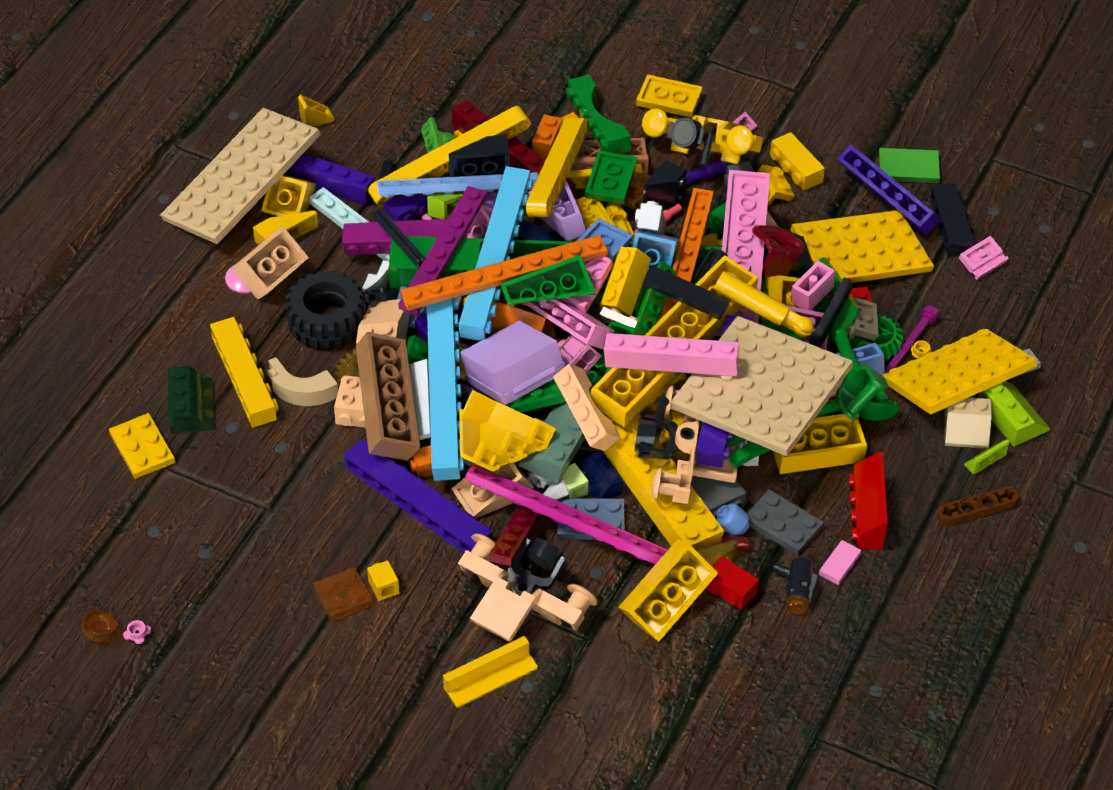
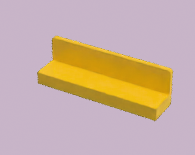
[443,636,538,708]

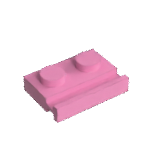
[958,236,1009,280]

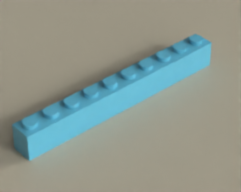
[459,166,533,341]
[427,297,464,481]

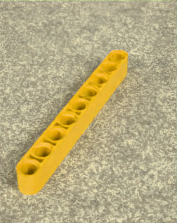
[368,106,531,208]
[526,118,587,217]

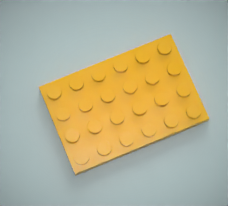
[790,210,934,283]
[883,329,1037,414]

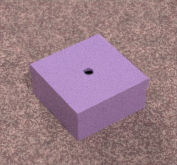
[460,320,566,405]

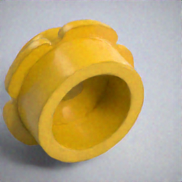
[911,341,932,359]

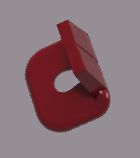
[752,225,803,277]

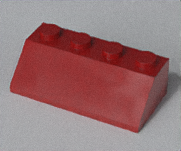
[848,452,888,550]

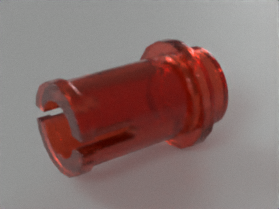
[721,533,750,551]

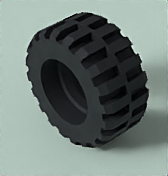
[286,271,366,350]

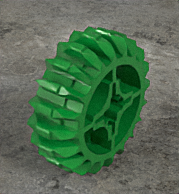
[850,312,904,362]

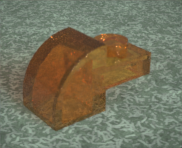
[624,172,651,210]

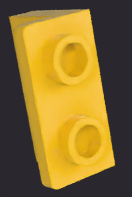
[757,164,795,206]

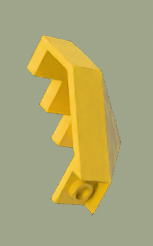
[459,390,556,472]

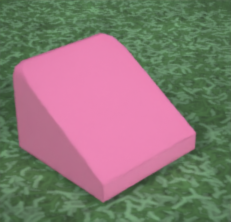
[732,112,758,132]

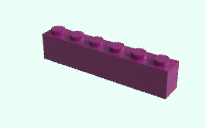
[342,219,468,256]

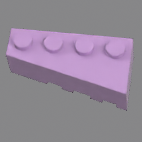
[528,180,586,241]

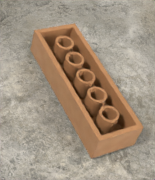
[356,332,420,461]

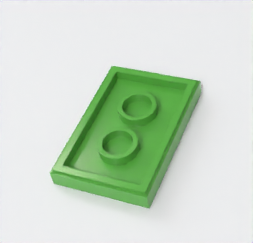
[879,148,940,183]

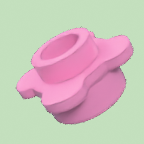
[123,620,151,644]

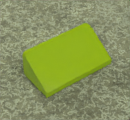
[964,439,1009,475]

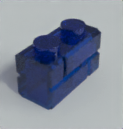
[578,451,624,499]

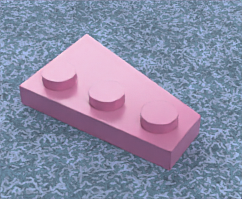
[561,256,613,313]

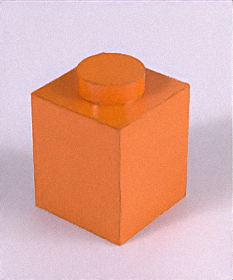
[409,445,433,479]

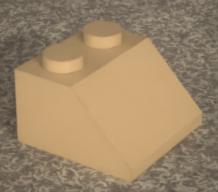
[944,397,991,449]

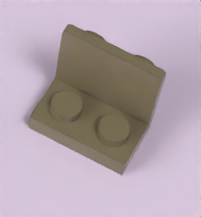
[834,297,879,353]

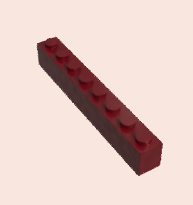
[452,100,575,199]

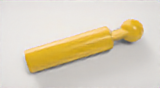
[713,271,814,338]

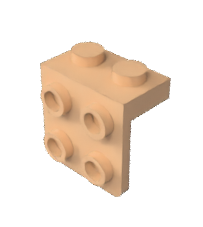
[334,376,366,428]

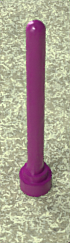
[884,305,939,373]

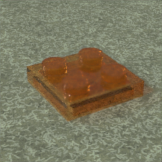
[313,567,373,622]

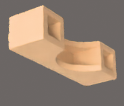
[553,364,620,451]

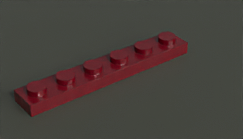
[489,505,542,566]

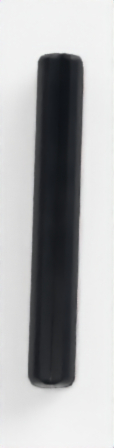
[373,208,425,267]

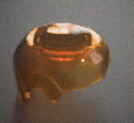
[81,610,118,642]

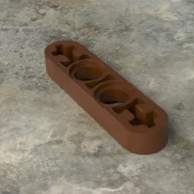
[937,487,1019,526]

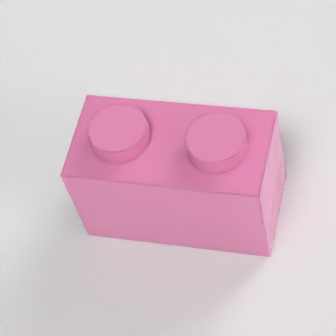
[792,261,835,310]

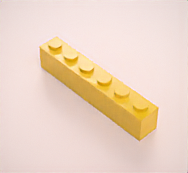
[210,317,279,428]

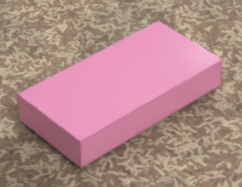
[819,540,861,585]

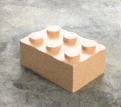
[232,226,309,299]

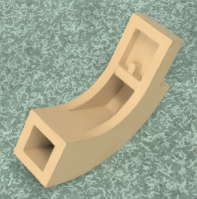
[268,357,338,406]

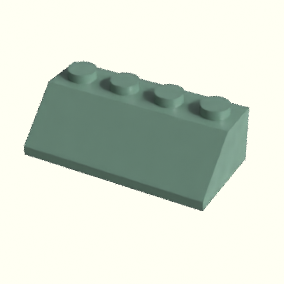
[518,402,585,484]

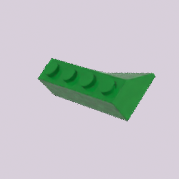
[501,254,596,308]

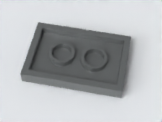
[748,490,824,555]

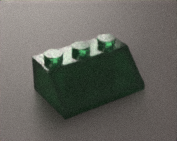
[168,366,214,434]

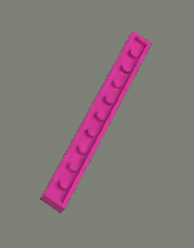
[465,464,668,565]

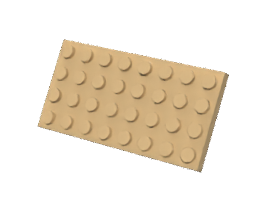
[160,108,321,244]

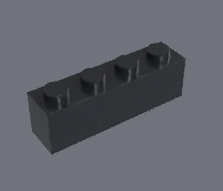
[930,183,976,257]

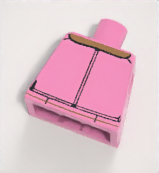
[558,335,602,373]

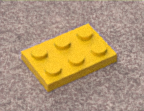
[636,75,703,118]
[109,413,175,479]

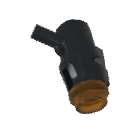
[773,557,818,614]

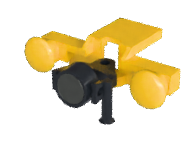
[642,108,763,167]

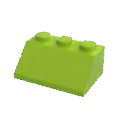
[978,381,1050,447]

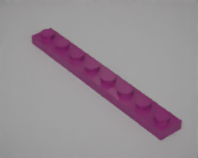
[398,186,487,316]

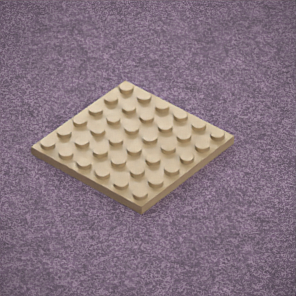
[670,316,853,456]

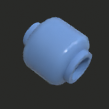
[717,503,750,536]

